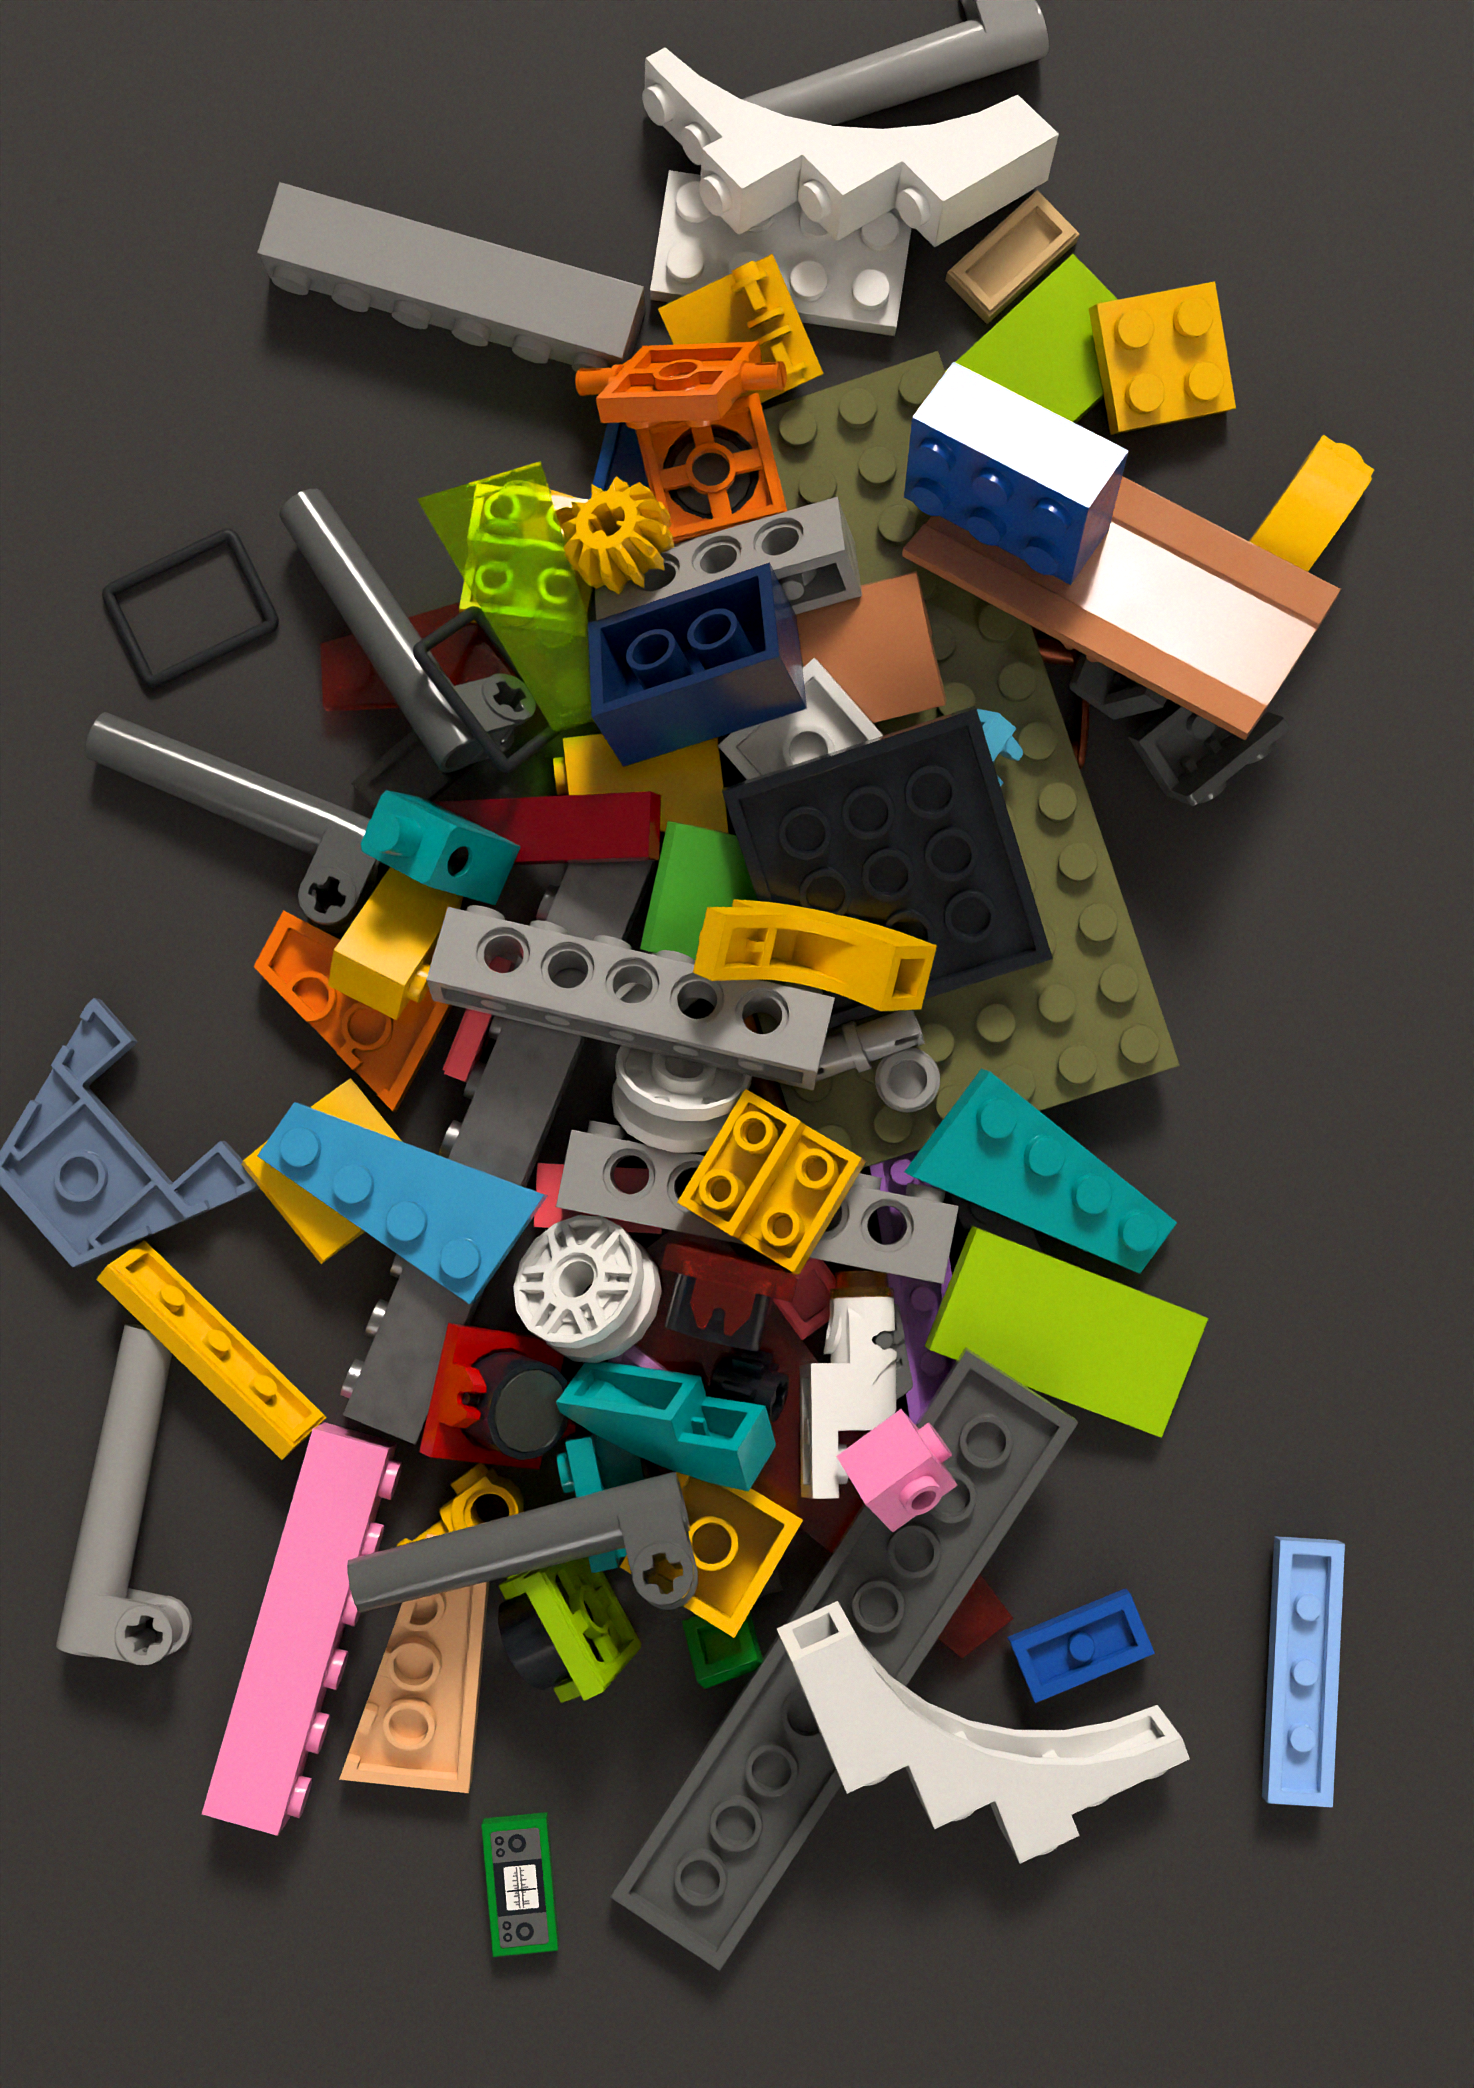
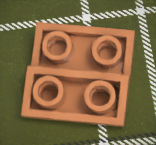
[796,571,947,723]

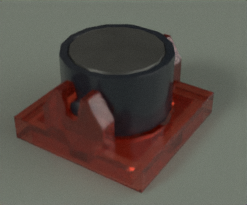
[661,1240,798,1351]

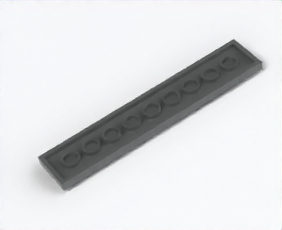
[610,1347,1078,1971]

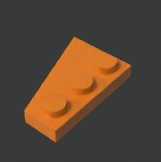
[253,910,453,1112]

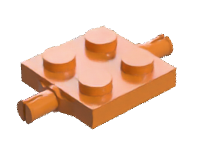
[575,341,787,429]

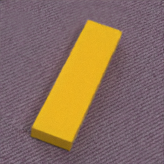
[96,1240,327,1460]

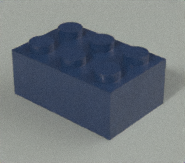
[588,562,807,767]

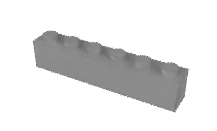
[257,182,646,372]

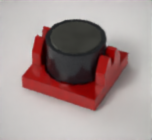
[419,1323,576,1470]

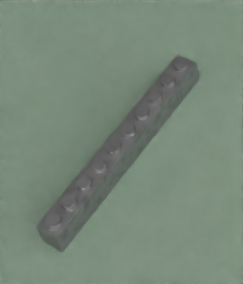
[340,842,662,1444]

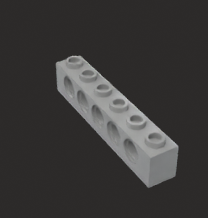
[426,905,835,1090]
[556,1120,958,1284]

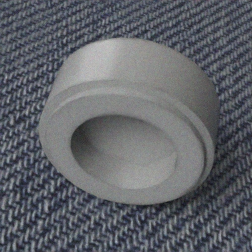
[875,1047,940,1113]

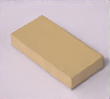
[945,190,1080,324]

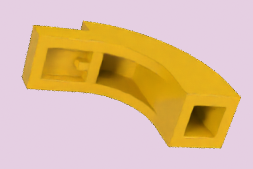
[1249,434,1374,572]
[693,900,937,1011]

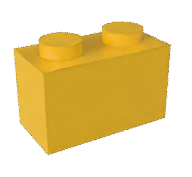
[328,867,463,1020]

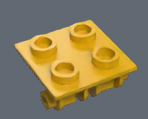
[658,254,824,403]

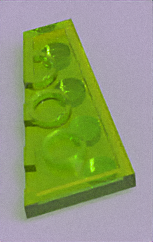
[417,461,594,732]

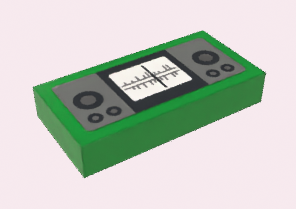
[481,1812,560,1957]

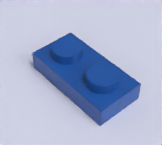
[1007,1588,1155,1703]

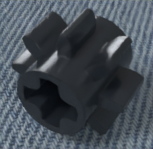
[709,1349,789,1422]

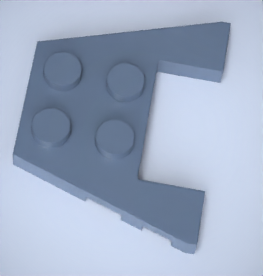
[0,998,260,1267]

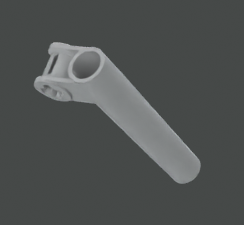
[742,0,1049,126]
[56,1324,192,1665]

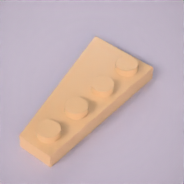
[339,1534,489,1793]

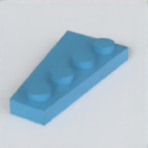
[257,1102,548,1305]

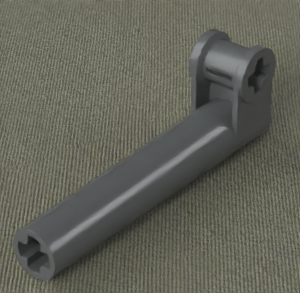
[279,489,536,773]
[85,712,389,936]
[347,1471,699,1613]

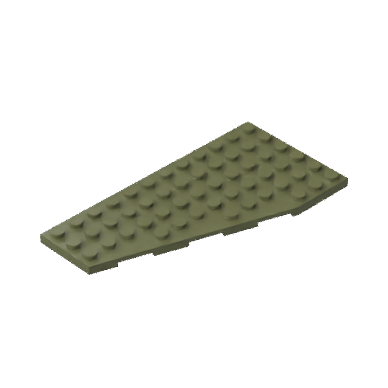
[757,351,1180,1168]

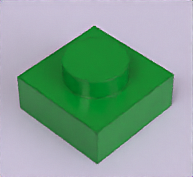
[682,1612,763,1689]

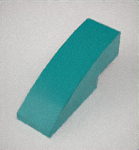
[556,1361,776,1491]

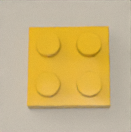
[1089,281,1236,435]

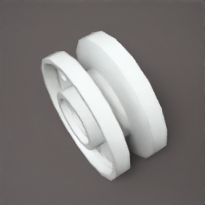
[612,1045,752,1153]
[513,1215,662,1363]

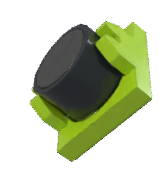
[498,1557,641,1703]

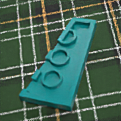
[904,1068,1177,1274]

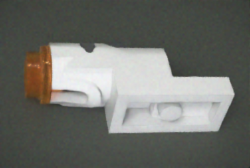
[799,1271,913,1499]

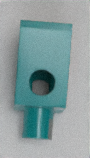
[360,790,521,905]

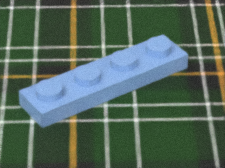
[1262,1536,1345,1807]

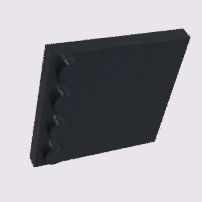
[722,706,1053,1029]

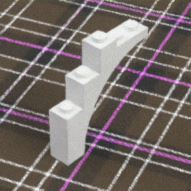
[642,48,1059,247]
[777,1601,1190,1864]

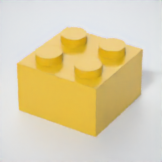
[620,1472,803,1638]

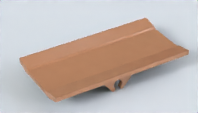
[902,476,1341,740]

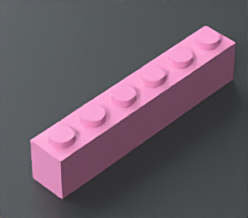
[202,1422,402,1836]

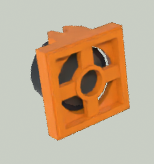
[635,393,787,544]

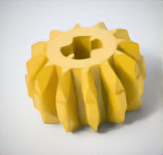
[561,476,675,595]

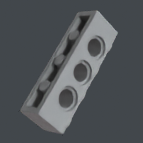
[595,497,862,620]

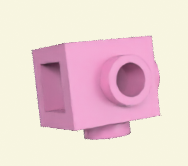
[836,1409,958,1532]

